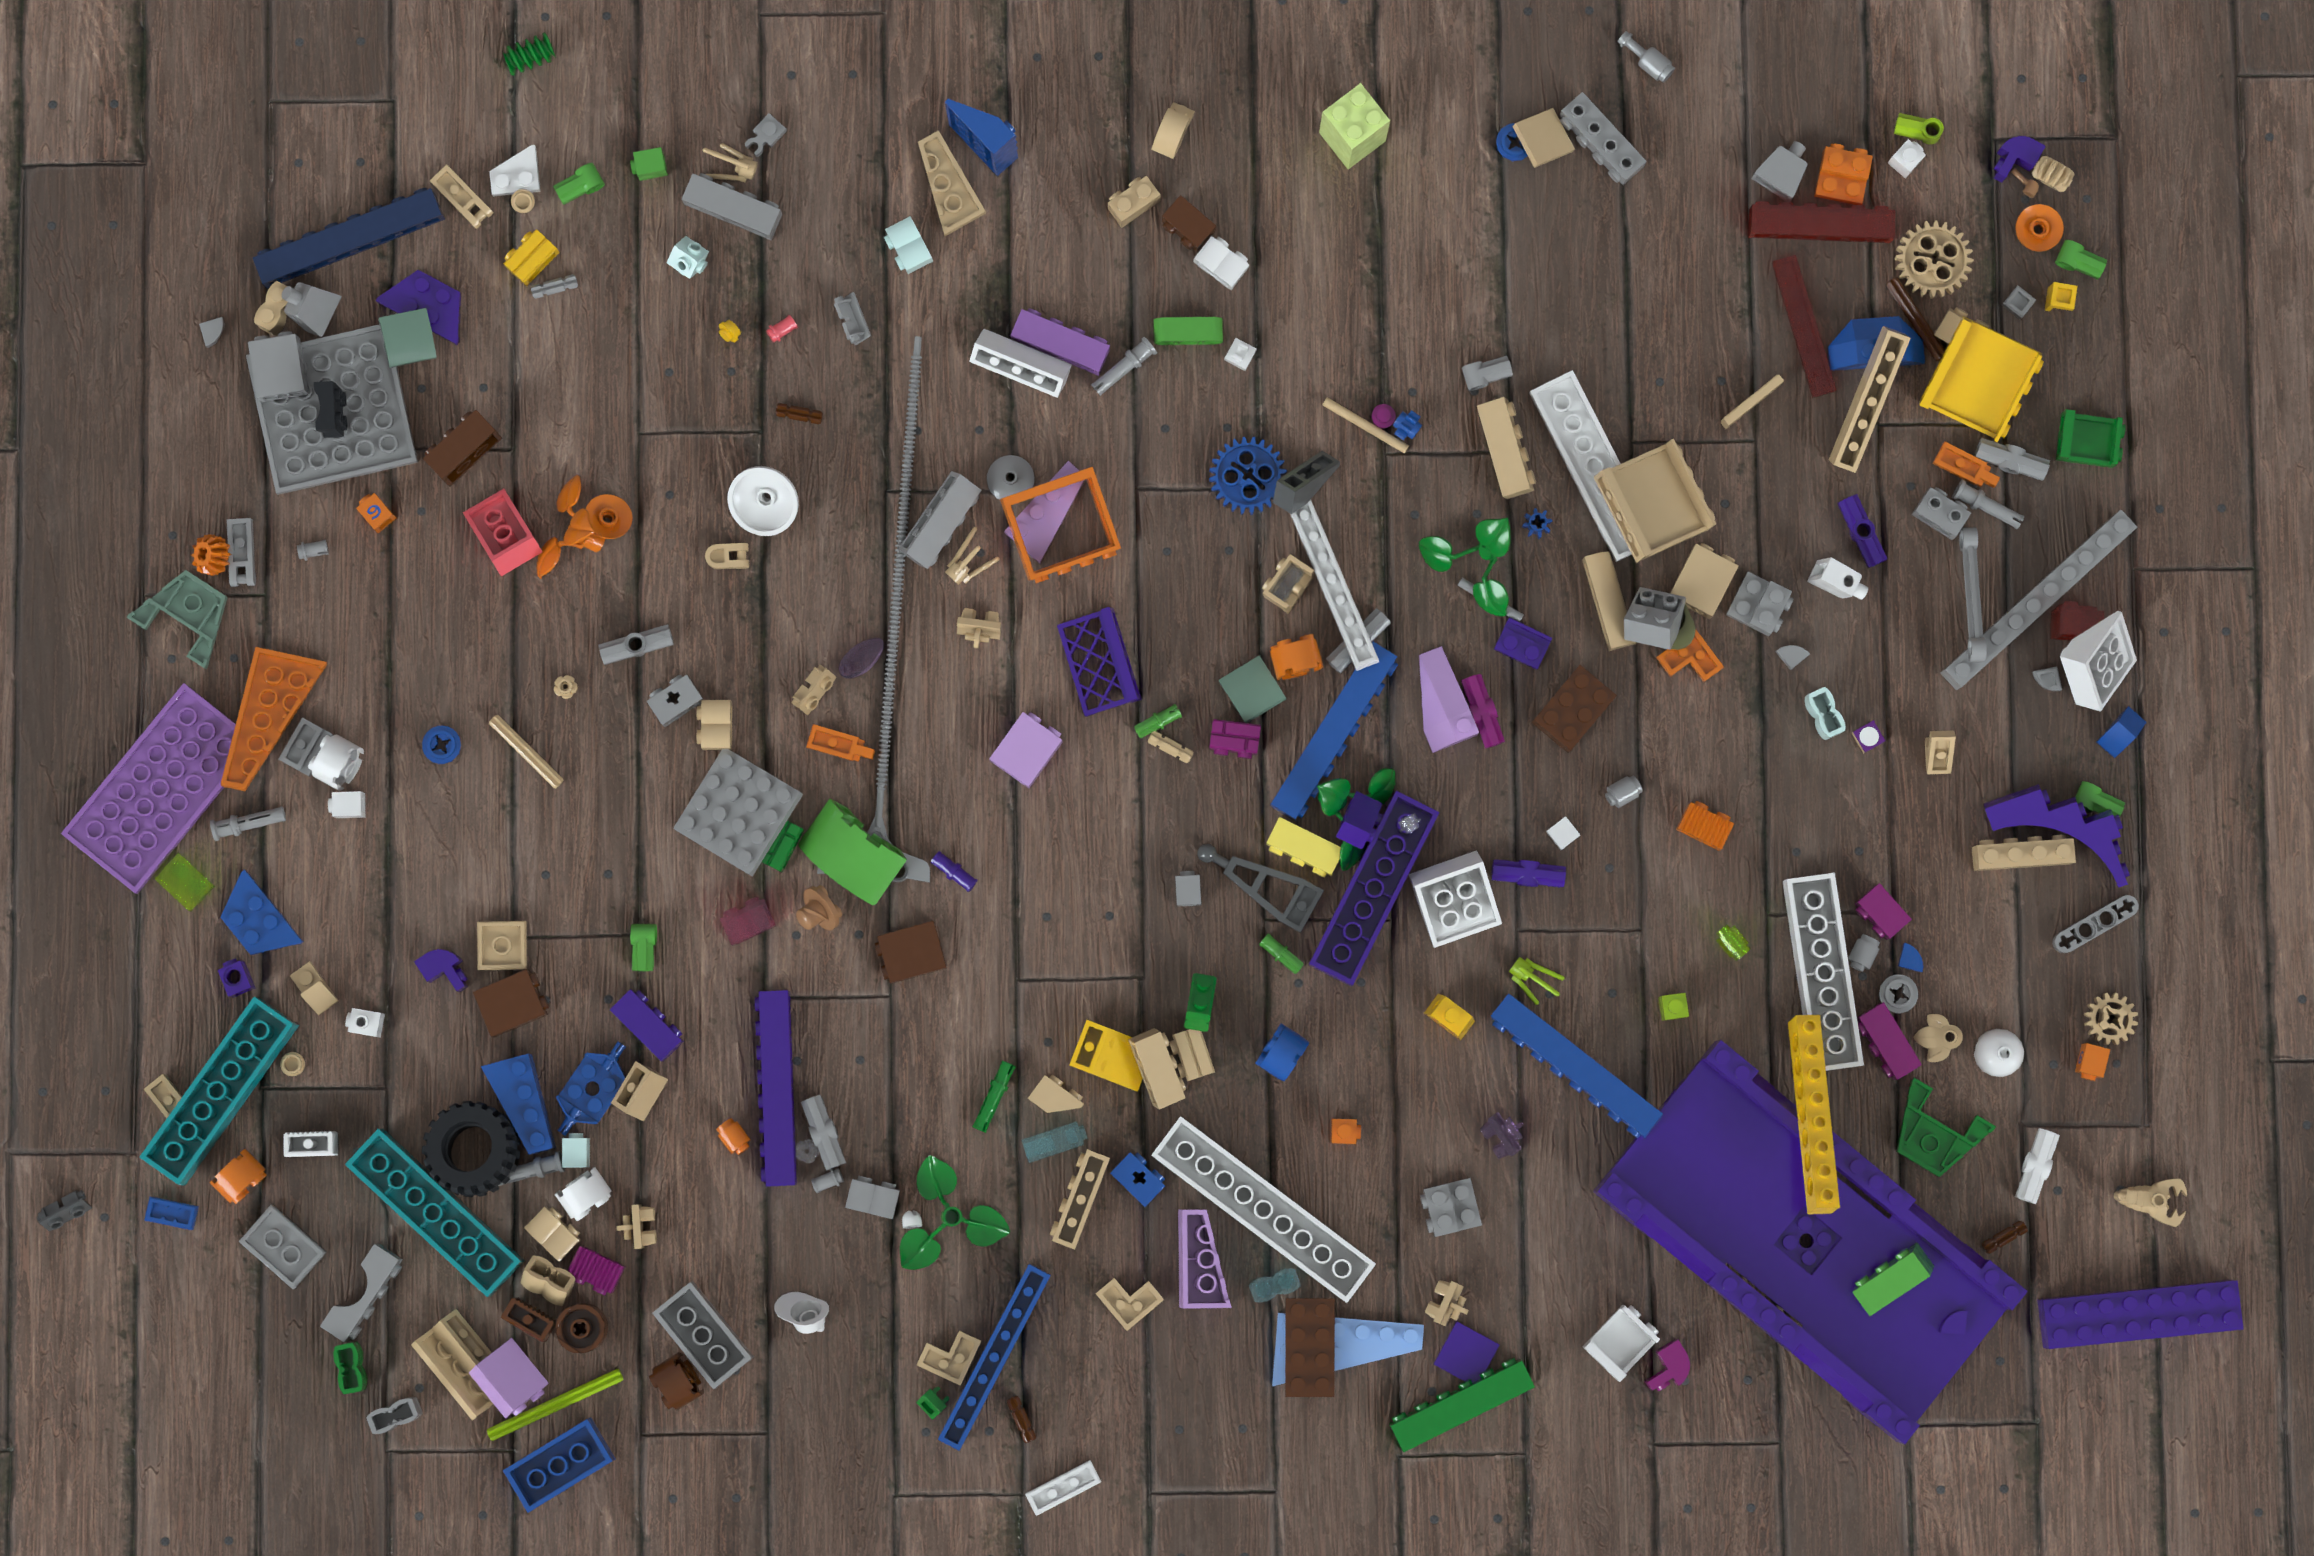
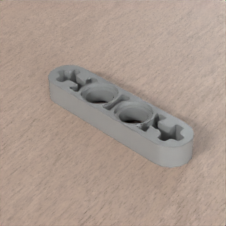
[2052,895,2139,953]

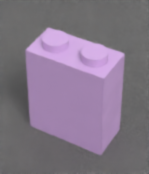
[989,712,1063,788]
[469,1338,548,1419]

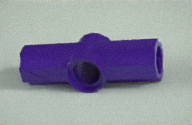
[1837,494,1887,568]
[1491,859,1566,888]

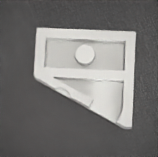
[489,145,540,197]

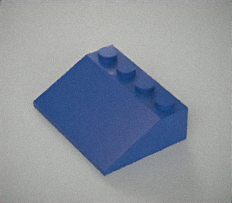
[945,99,1018,177]

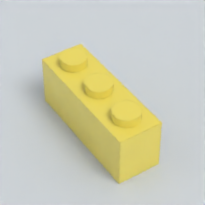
[1266,817,1341,878]

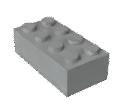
[652,1281,754,1390]

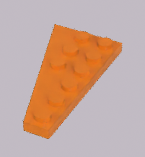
[221,647,328,791]

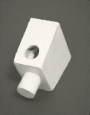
[1807,557,1868,600]

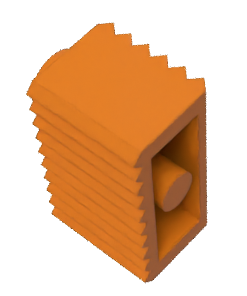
[1676,801,1734,851]

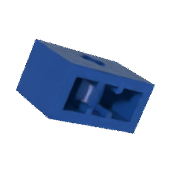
[1110,1152,1165,1207]

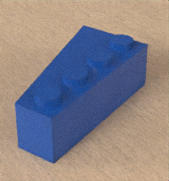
[481,1054,556,1155]

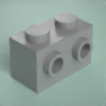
[1911,487,1971,540]

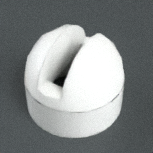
[902,1210,922,1229]

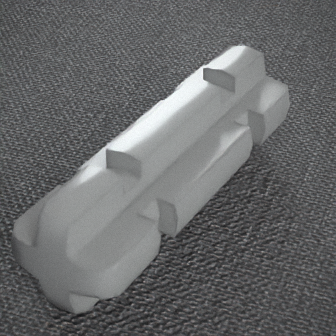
[531,274,578,299]

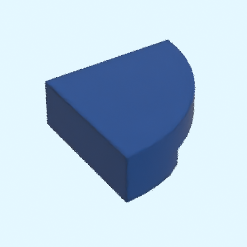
[1898,943,1923,972]

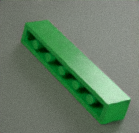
[1389,1357,1535,1452]

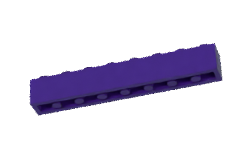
[755,990,797,1187]

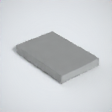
[239,1204,327,1289]

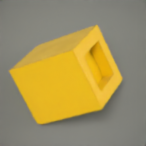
[2045,282,2078,311]

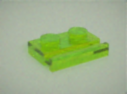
[154,853,215,912]

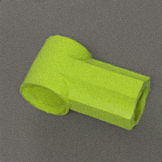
[1894,113,1944,145]

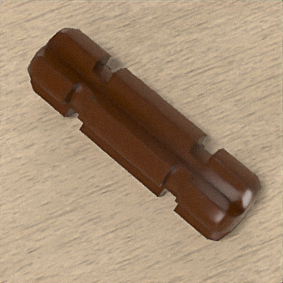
[776,403,823,424]
[1982,1221,2028,1254]
[1007,1396,1036,1443]

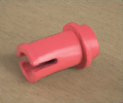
[766,315,798,343]

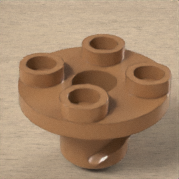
[796,885,842,931]

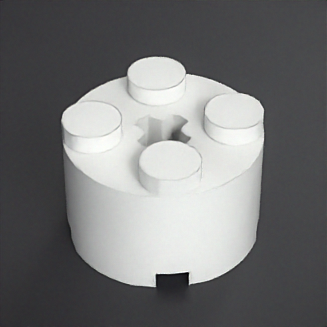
[308,734,364,791]
[554,1167,612,1221]

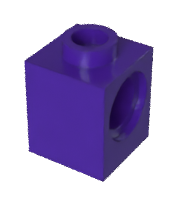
[218,959,256,998]

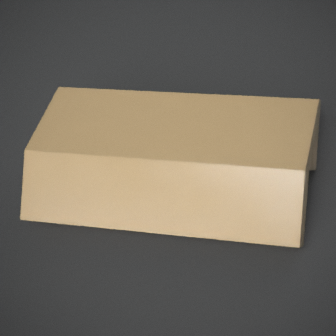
[411,1309,493,1421]

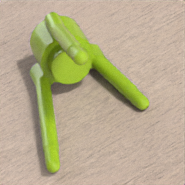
[1509,957,1565,1005]

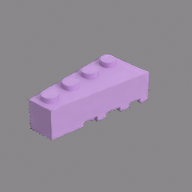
[1178,1209,1232,1309]

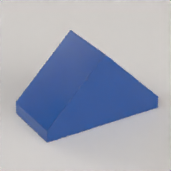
[2096,706,2146,758]

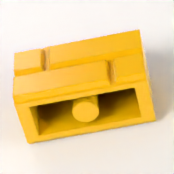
[503,229,560,286]

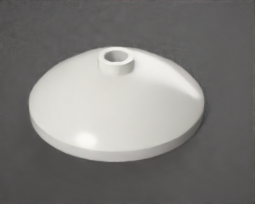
[728,466,799,536]

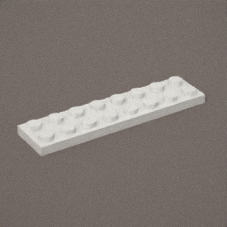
[1529,370,1632,562]

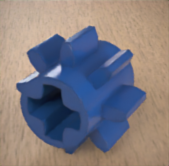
[1393,410,1422,441]
[1522,508,1552,539]

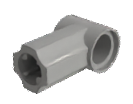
[1462,356,1513,391]

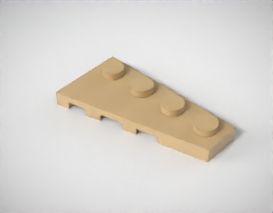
[918,130,986,236]

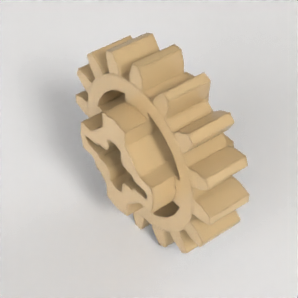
[2084,993,2138,1045]

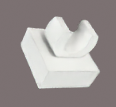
[1224,338,1257,371]

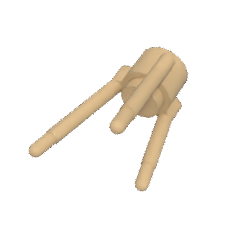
[703,143,758,183]
[945,527,1000,585]

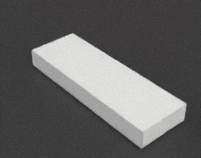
[1025,1460,1102,1516]

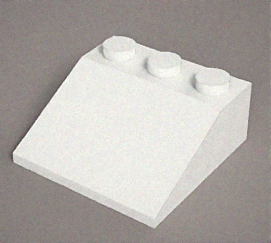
[2060,611,2137,711]
[1408,850,1502,948]

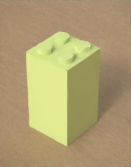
[1319,83,1390,169]

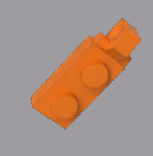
[1932,441,2000,488]
[806,724,875,762]

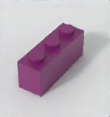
[1857,1002,1922,1080]

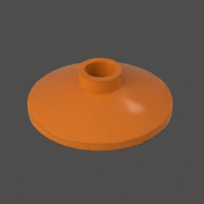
[2015,204,2064,252]
[586,494,633,539]

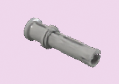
[1091,337,1157,396]
[1952,479,2024,529]
[210,806,286,841]
[498,1151,565,1186]

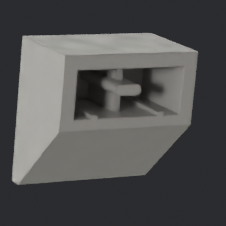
[1624,587,1686,650]

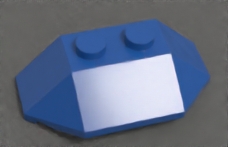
[1827,316,1925,371]

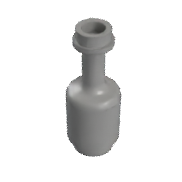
[1617,31,1675,83]

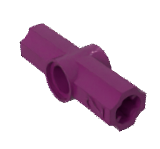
[1461,674,1505,749]

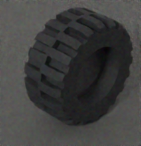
[422,1101,520,1197]

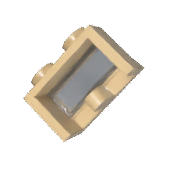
[1262,554,1315,614]

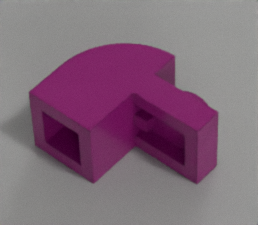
[1645,1339,1690,1391]

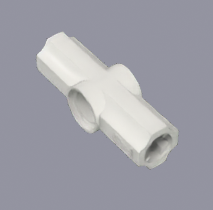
[2015,1128,2060,1204]

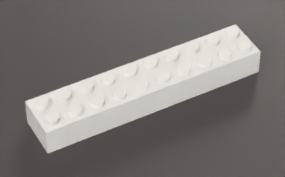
[1151,1116,1376,1303]

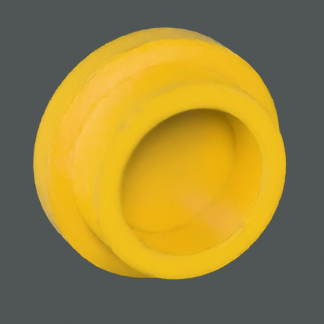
[719,320,741,343]

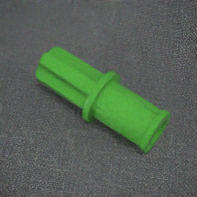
[1134,704,1182,738]
[1259,933,1304,974]

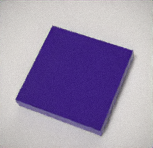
[1433,1321,1499,1383]

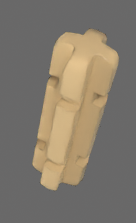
[1148,731,1194,763]

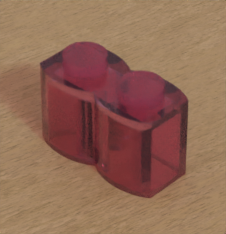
[720,897,776,946]

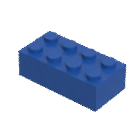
[503,1417,616,1513]

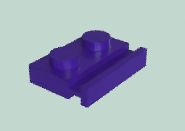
[1494,618,1552,670]

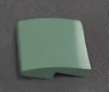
[379,308,437,368]
[1218,655,1286,723]

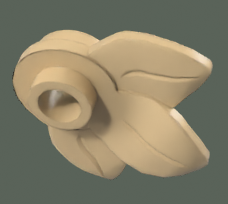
[1913,1014,1963,1062]

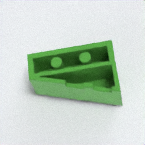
[1852,1242,1934,1316]

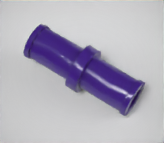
[931,851,977,892]

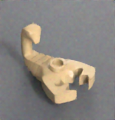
[2114,1178,2187,1227]

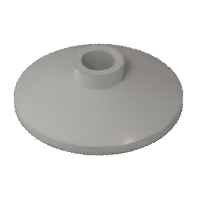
[987,455,1035,500]

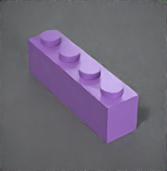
[1011,308,1110,376]

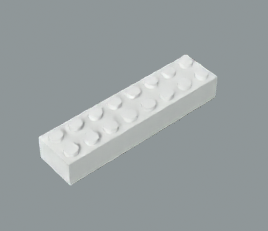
[1782,873,1864,1071]

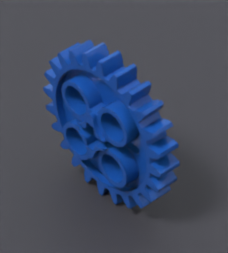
[1209,437,1287,515]

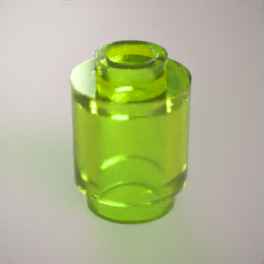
[1716,924,1751,961]

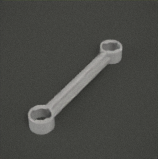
[1959,527,1987,662]

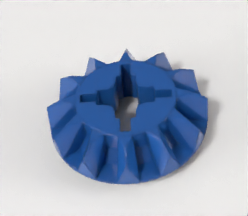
[1496,123,1528,161]
[422,726,461,764]

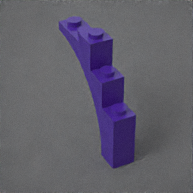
[1983,784,2130,888]

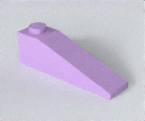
[1419,646,1479,753]

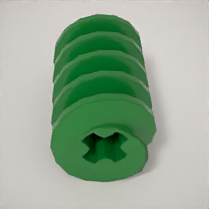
[503,32,556,76]

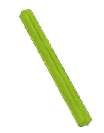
[487,1369,623,1441]

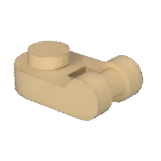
[705,543,749,569]

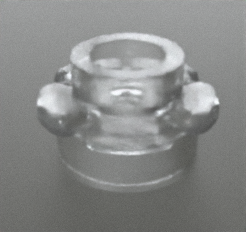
[1398,813,1421,834]
[796,1139,819,1163]

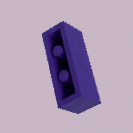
[610,989,684,1062]

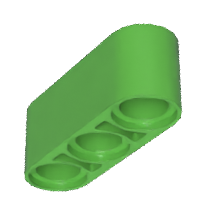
[1153,317,1223,345]

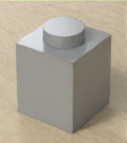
[1175,871,1201,907]

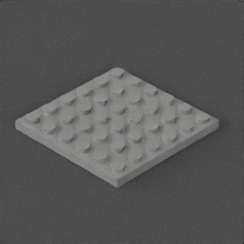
[246,324,418,495]

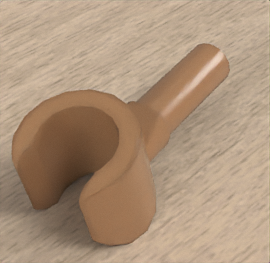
[2011,168,2039,198]

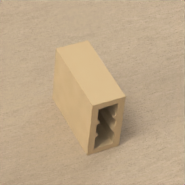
[1670,543,1739,620]

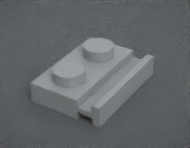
[278,717,333,777]

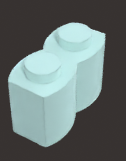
[884,216,933,274]
[1805,687,1845,740]

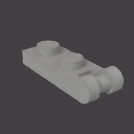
[227,518,256,587]

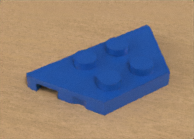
[220,870,304,955]

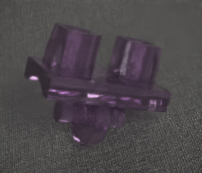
[1480,1112,1524,1159]

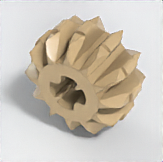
[2032,156,2075,192]

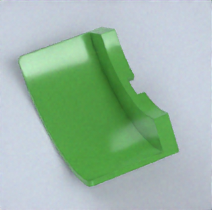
[798,799,907,905]

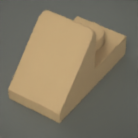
[1925,731,1956,774]
[290,961,339,1015]

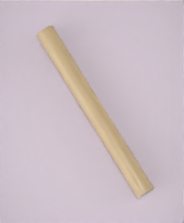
[1323,397,1409,454]

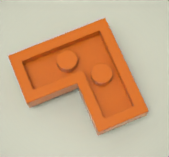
[1656,630,1724,682]

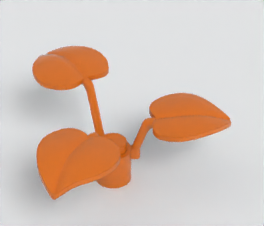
[537,474,605,579]

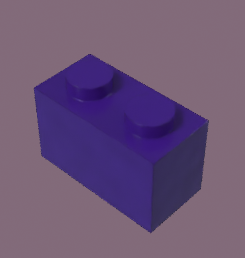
[1336,791,1383,849]

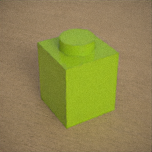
[1658,993,1689,1021]

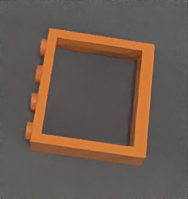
[1000,467,1121,583]

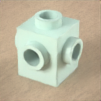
[667,236,709,279]

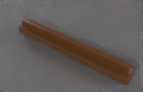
[1886,277,1945,361]

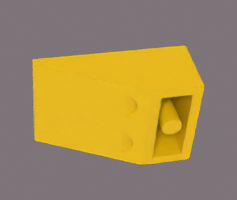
[1069,1020,1143,1092]

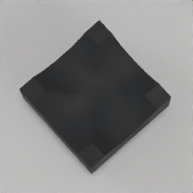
[314,381,348,438]

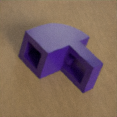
[1993,136,2046,183]
[414,949,468,992]

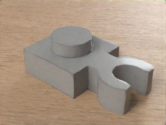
[745,113,787,157]

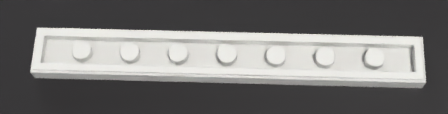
[1290,499,1379,671]

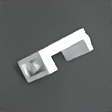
[1582,1305,1660,1382]

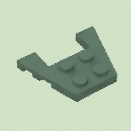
[126,570,227,669]

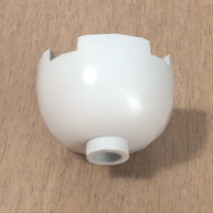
[1974,1029,2024,1077]

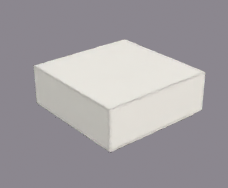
[1546,816,1580,850]

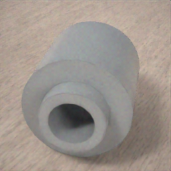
[1605,775,1643,808]
[1848,934,1880,972]

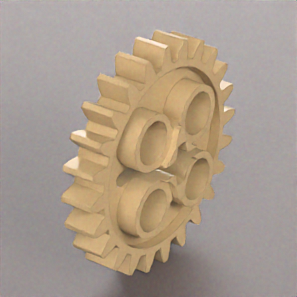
[1894,220,1974,299]

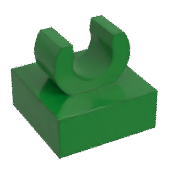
[916,1386,949,1420]

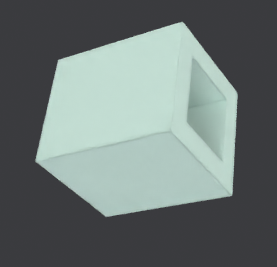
[562,1133,590,1168]

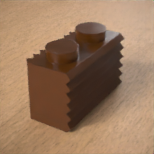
[501,1297,557,1343]

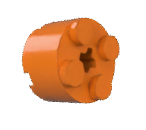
[1270,634,1324,680]
[209,1148,267,1204]

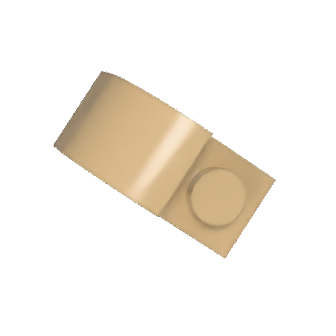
[1151,102,1195,159]

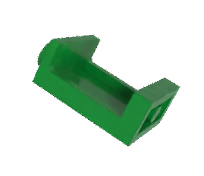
[2055,409,2126,468]

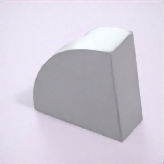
[199,317,225,348]
[1775,645,1810,670]
[2032,667,2062,691]

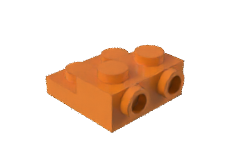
[1814,144,1873,206]

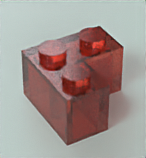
[2050,601,2104,641]

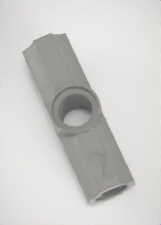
[1975,438,2050,481]
[1326,608,1391,674]
[598,624,674,665]
[801,1095,846,1170]

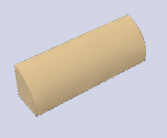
[1582,551,1636,651]

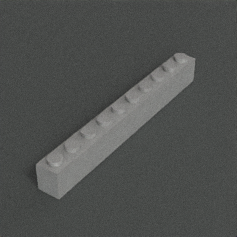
[1940,510,2137,690]

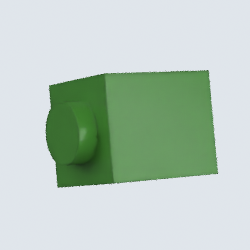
[630,147,668,181]

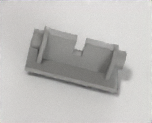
[833,292,871,345]

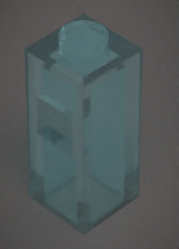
[1021,1122,1088,1163]

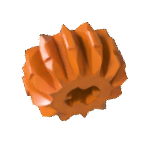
[191,534,232,576]

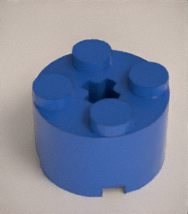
[1255,1023,1310,1082]

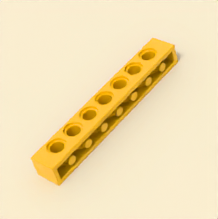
[1788,1015,1840,1214]

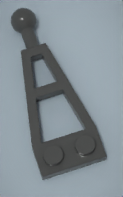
[1197,843,1324,933]

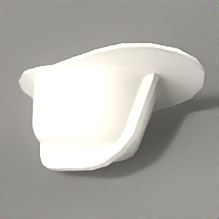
[774,1292,829,1334]

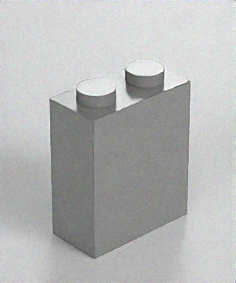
[248,332,309,402]

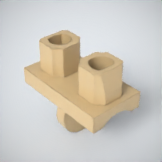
[957,608,1001,648]
[616,1204,657,1249]
[1425,1280,1469,1327]

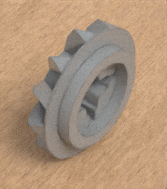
[1879,974,1918,1013]

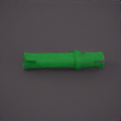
[972,1060,1016,1133]

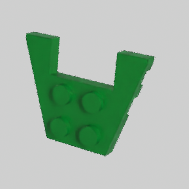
[1896,1077,1996,1177]

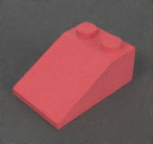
[463,489,542,576]

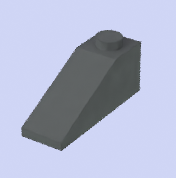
[1273,451,1340,514]

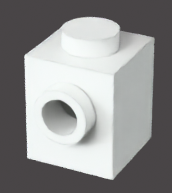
[1888,139,1926,179]
[328,791,366,818]
[345,1008,385,1038]

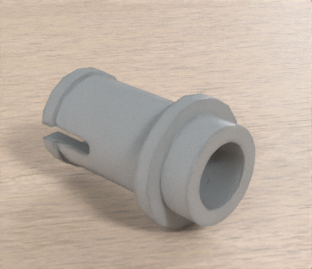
[297,539,329,561]
[811,1168,844,1194]

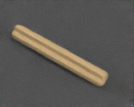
[489,715,564,788]

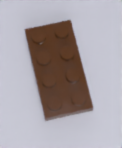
[1285,1298,1335,1397]

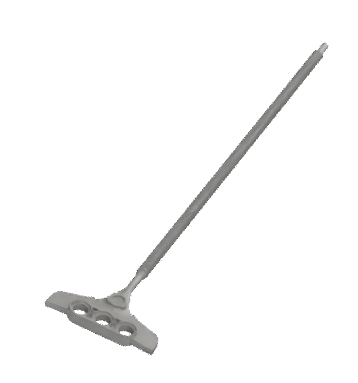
[817,336,930,883]

